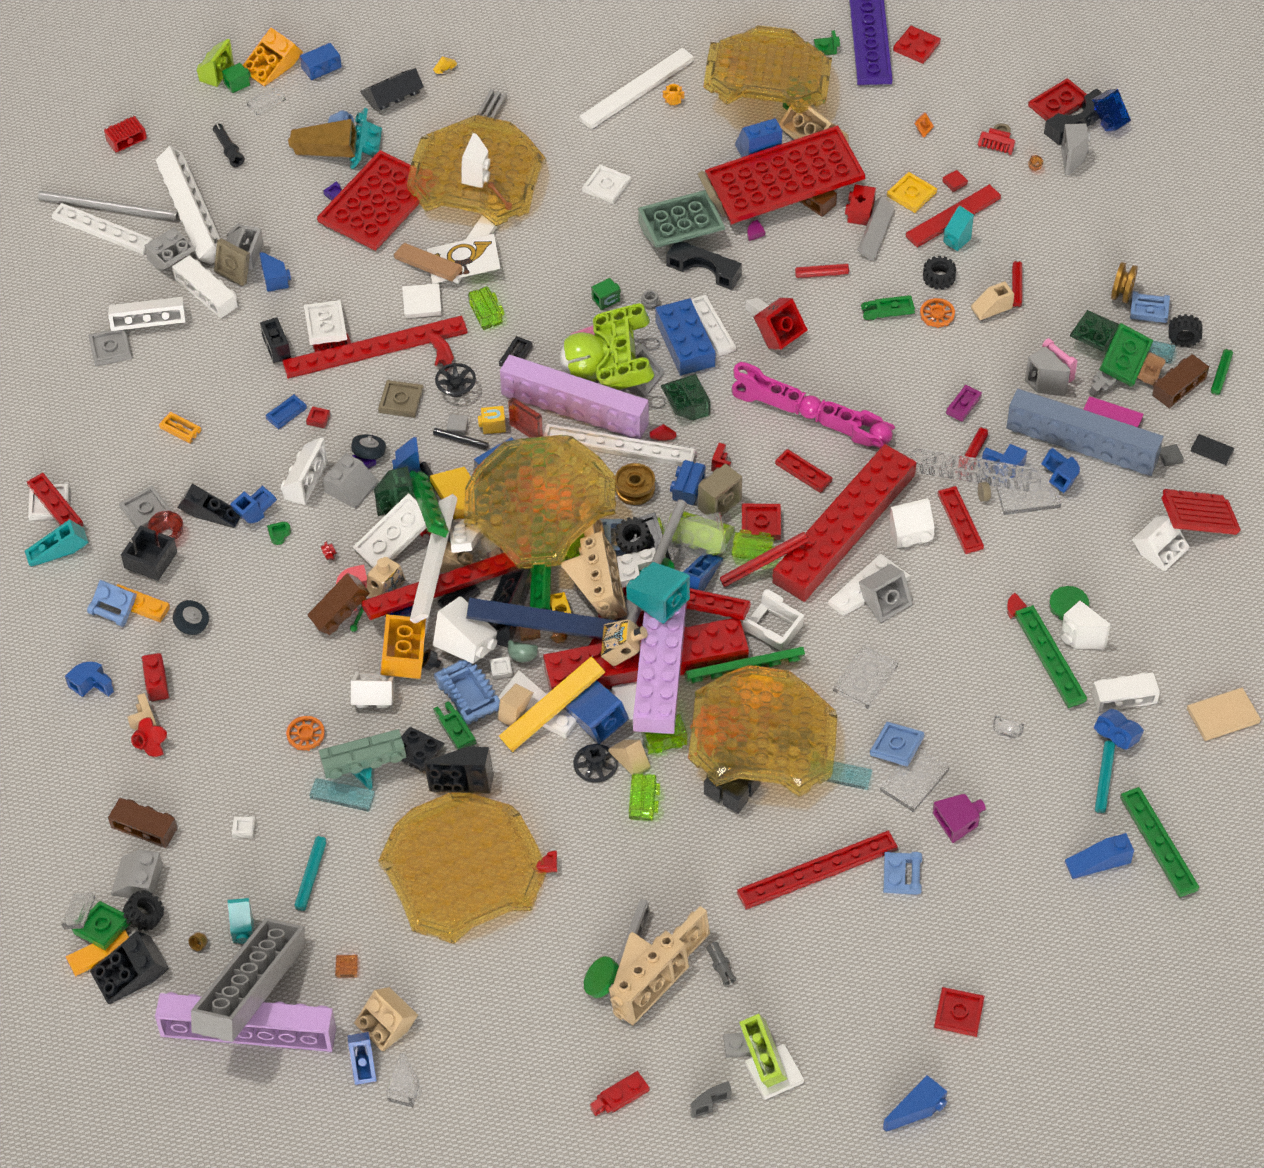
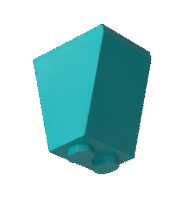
[626,562,690,624]

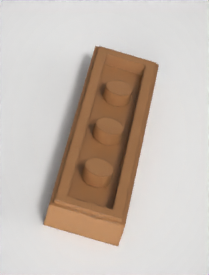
[393,243,463,281]

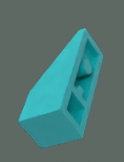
[25,519,89,567]

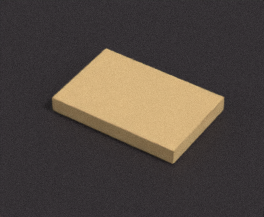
[1187,687,1261,741]

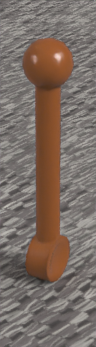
[487,182,512,210]

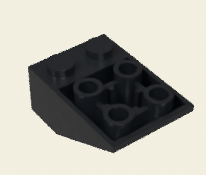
[424,746,494,793]
[90,931,169,1004]

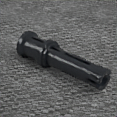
[213,123,245,167]

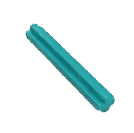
[1095,741,1115,813]
[294,836,327,911]

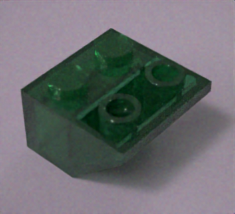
[1070,310,1119,352]
[661,374,711,421]
[374,466,414,516]

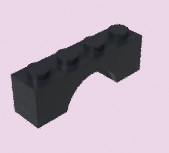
[1044,88,1111,145]
[666,241,742,290]

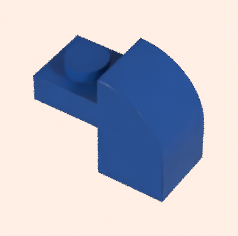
[981,444,1027,479]
[1041,448,1080,493]
[230,485,277,523]
[65,661,114,697]

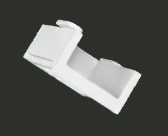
[742,590,804,651]

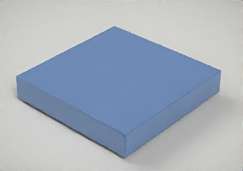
[870,722,925,767]

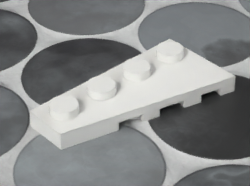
[450,519,488,552]
[828,554,910,616]
[498,670,576,739]

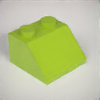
[197,39,234,87]

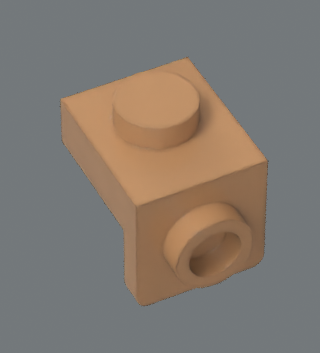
[1137,352,1166,385]

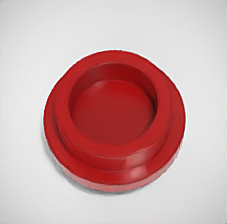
[320,541,337,560]

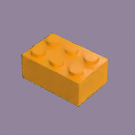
[380,614,426,679]

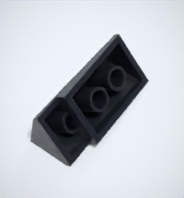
[488,565,531,648]

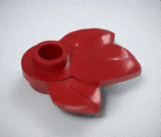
[131,717,167,757]

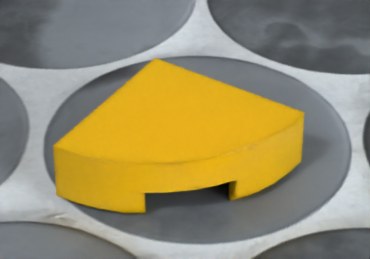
[433,56,457,74]

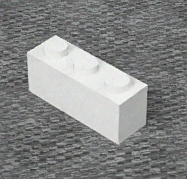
[1092,672,1160,713]

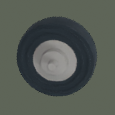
[351,434,386,459]
[173,600,209,635]

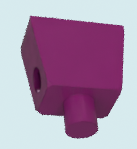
[932,794,986,843]

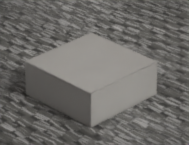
[447,414,468,435]

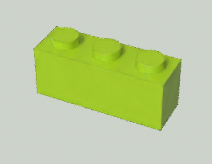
[739,1014,788,1088]

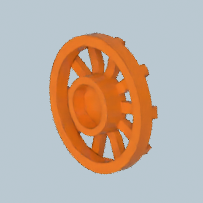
[920,298,955,328]
[286,716,325,751]

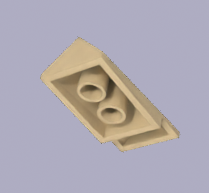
[779,96,849,144]

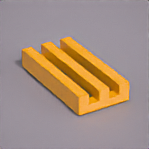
[159,412,201,444]

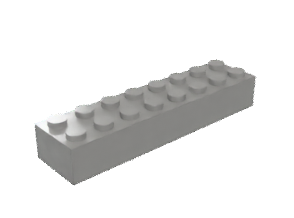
[191,918,305,1042]

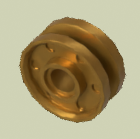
[1111,262,1138,303]
[615,463,655,505]

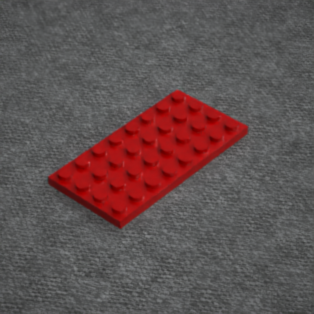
[705,125,866,224]

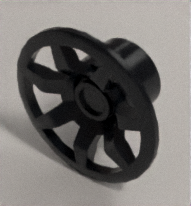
[435,363,476,397]
[573,744,618,783]

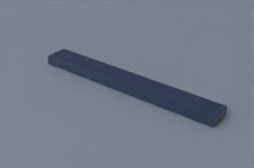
[466,597,618,640]

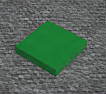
[72,901,131,950]

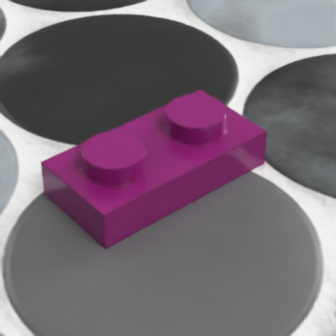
[946,384,982,422]

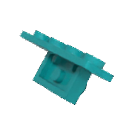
[349,107,382,169]

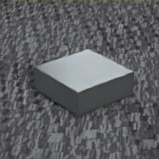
[1160,444,1184,467]

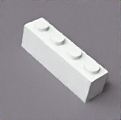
[172,255,238,319]
[108,297,186,331]

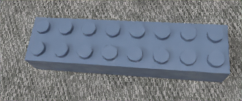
[1006,388,1164,476]

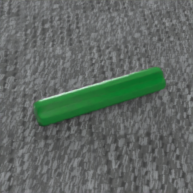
[1211,349,1233,395]

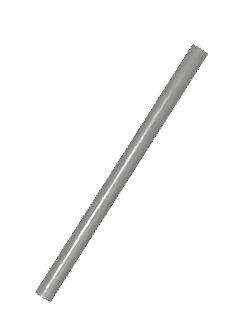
[38,191,178,221]
[626,500,687,624]

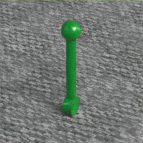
[350,598,367,632]

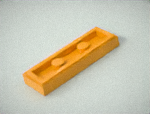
[65,930,129,976]

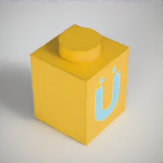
[478,406,506,434]

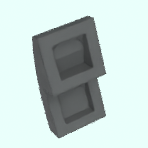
[690,1081,731,1118]

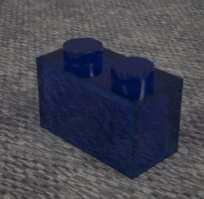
[1092,89,1131,131]

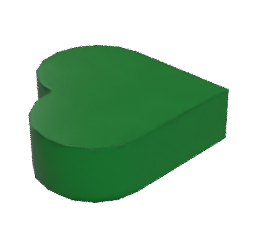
[267,522,291,545]

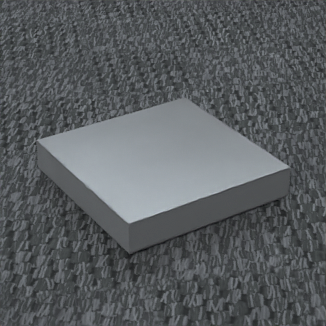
[88,329,132,366]
[119,486,173,530]

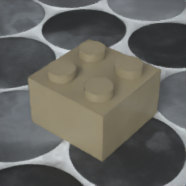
[698,464,742,521]

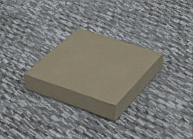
[697,171,726,217]
[214,238,250,286]
[378,380,424,418]

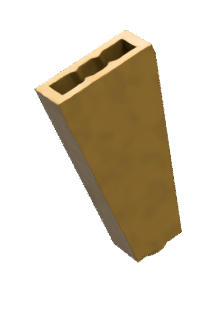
[288,119,357,157]

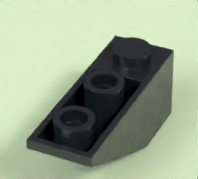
[177,483,241,528]

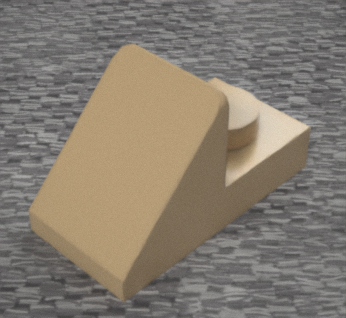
[127,693,157,730]

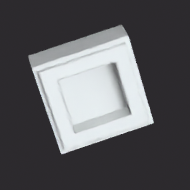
[489,656,513,680]
[232,816,255,839]

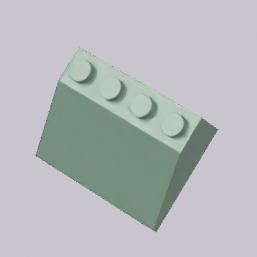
[638,190,725,248]

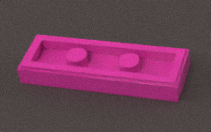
[1083,396,1143,428]

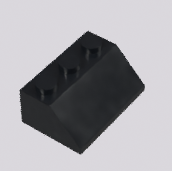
[360,68,424,110]

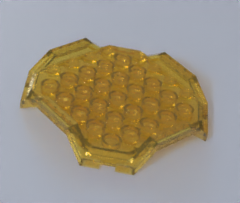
[703,25,832,114]
[407,115,546,226]
[464,435,616,569]
[688,665,837,797]
[378,792,547,944]

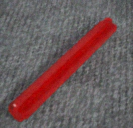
[720,532,809,587]

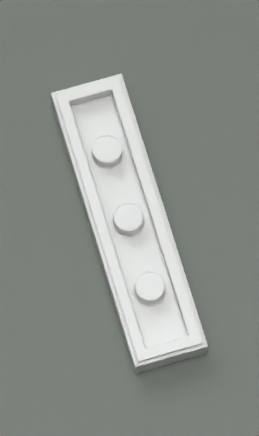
[691,295,736,356]

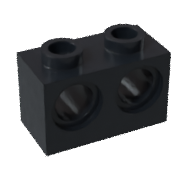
[260,317,291,363]

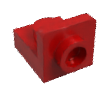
[711,443,731,472]

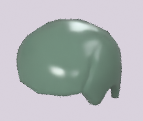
[508,640,538,663]

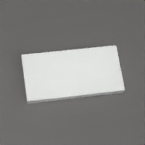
[353,493,427,568]

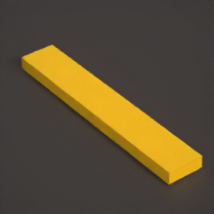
[499,657,605,752]

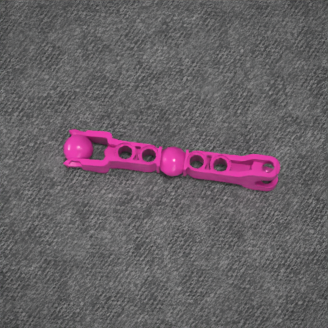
[732,362,895,448]

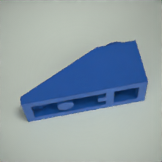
[683,551,723,591]
[1065,833,1134,879]
[883,1075,947,1132]

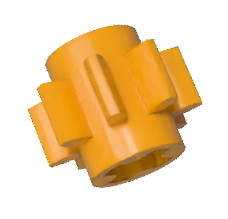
[663,84,684,106]

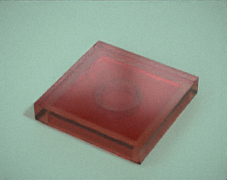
[508,397,543,440]

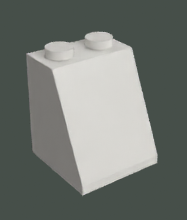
[433,596,497,663]

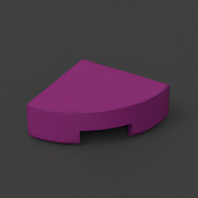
[747,219,765,241]

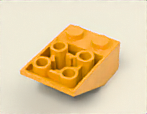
[243,28,303,87]

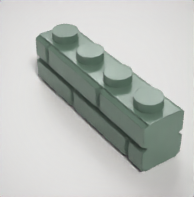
[319,729,406,779]

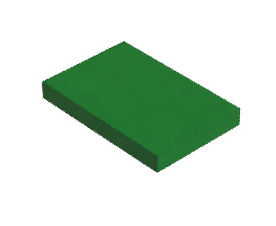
[1099,323,1154,387]

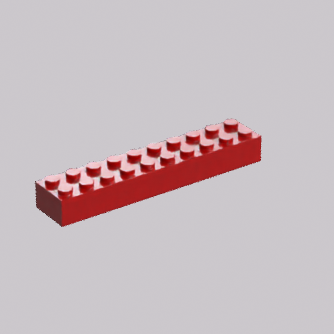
[772,444,917,602]
[543,618,749,691]

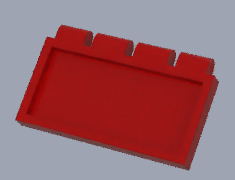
[1161,489,1241,535]

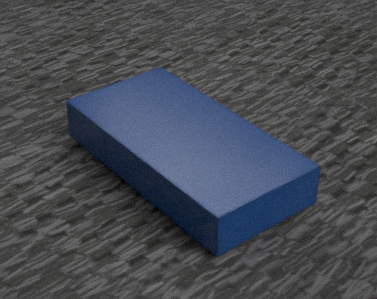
[266,394,307,430]

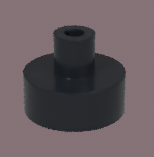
[422,649,441,671]

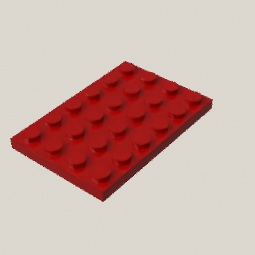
[317,150,439,251]

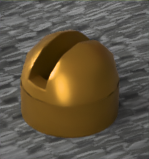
[188,932,207,951]

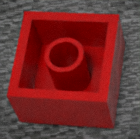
[753,298,808,350]

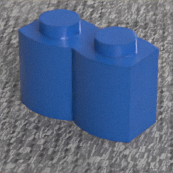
[1094,709,1144,749]

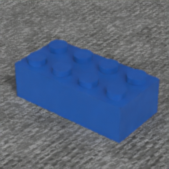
[655,298,716,376]

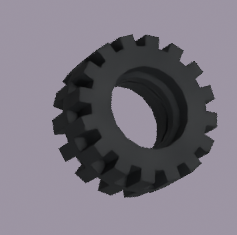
[923,256,956,290]
[1168,314,1203,347]
[615,517,651,554]
[123,891,164,931]

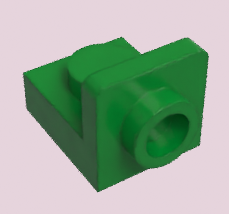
[813,30,840,56]

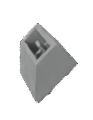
[226,226,263,270]
[144,227,196,270]
[1025,346,1070,396]

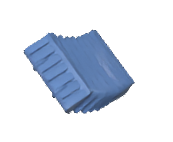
[434,659,500,725]

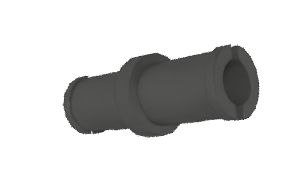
[706,942,736,985]

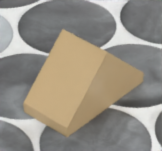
[498,683,534,726]
[608,740,650,778]

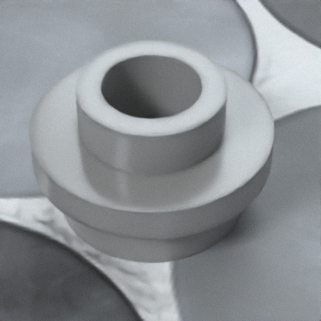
[641,290,659,307]

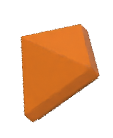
[914,112,934,137]

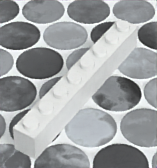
[156,146,220,265]

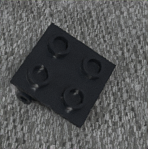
[401,727,445,772]

